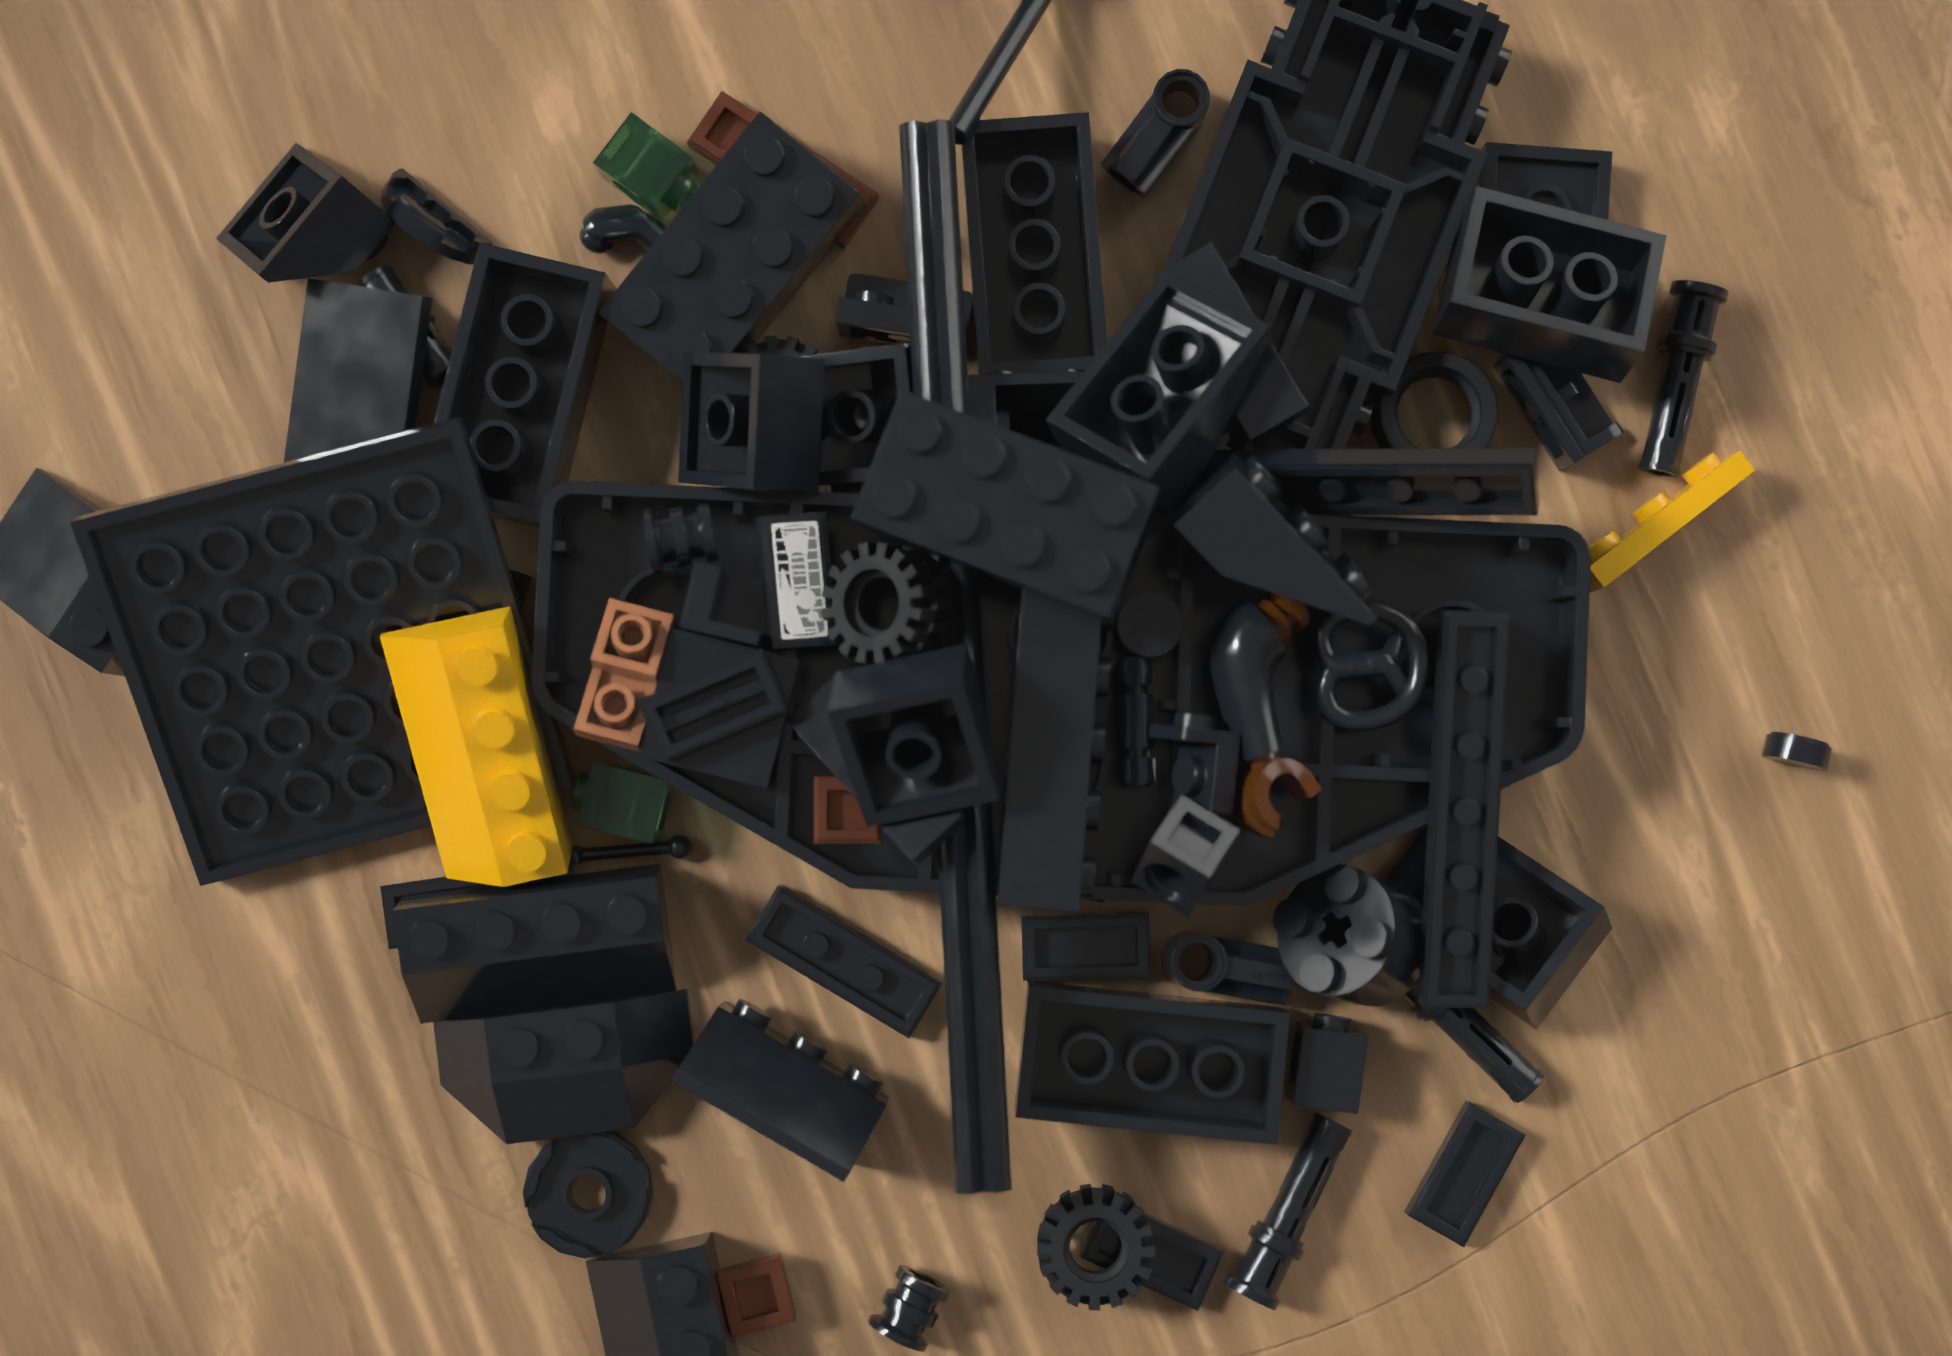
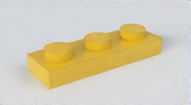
[1589,450,1755,593]

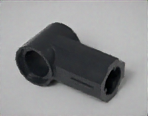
[1101,69,1210,198]
[1161,931,1293,1006]

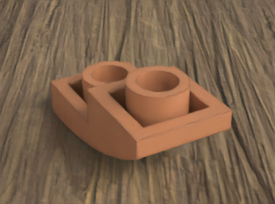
[574,598,674,752]

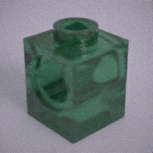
[593,112,699,222]
[572,762,674,844]

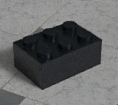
[1432,186,1667,383]

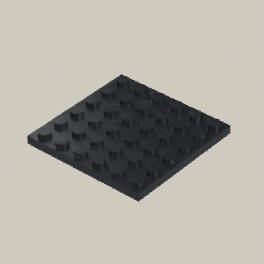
[70,417,575,886]

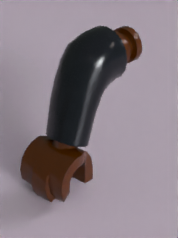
[1210,592,1322,838]

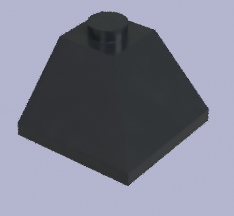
[216,143,396,283]

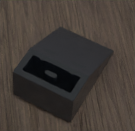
[1174,451,1378,625]

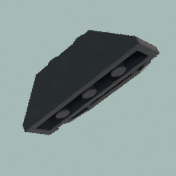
[433,988,694,1144]

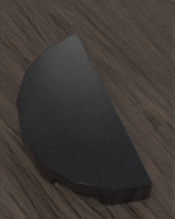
[381,168,494,265]

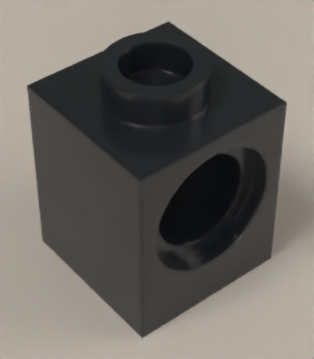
[1130,795,1240,917]
[1286,1013,1369,1114]

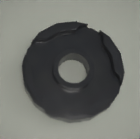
[523,1131,654,1259]

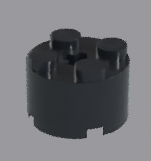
[1273,864,1423,1007]

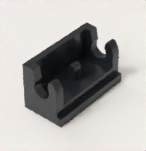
[1492,354,1624,471]

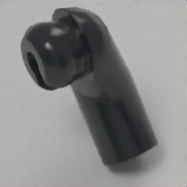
[579,204,667,254]

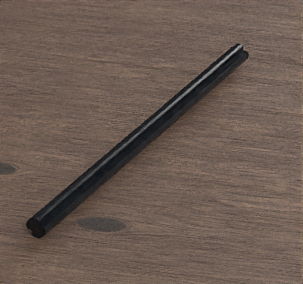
[899,119,1012,1194]

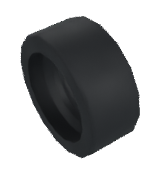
[1372,351,1499,449]

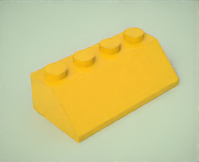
[380,606,573,887]

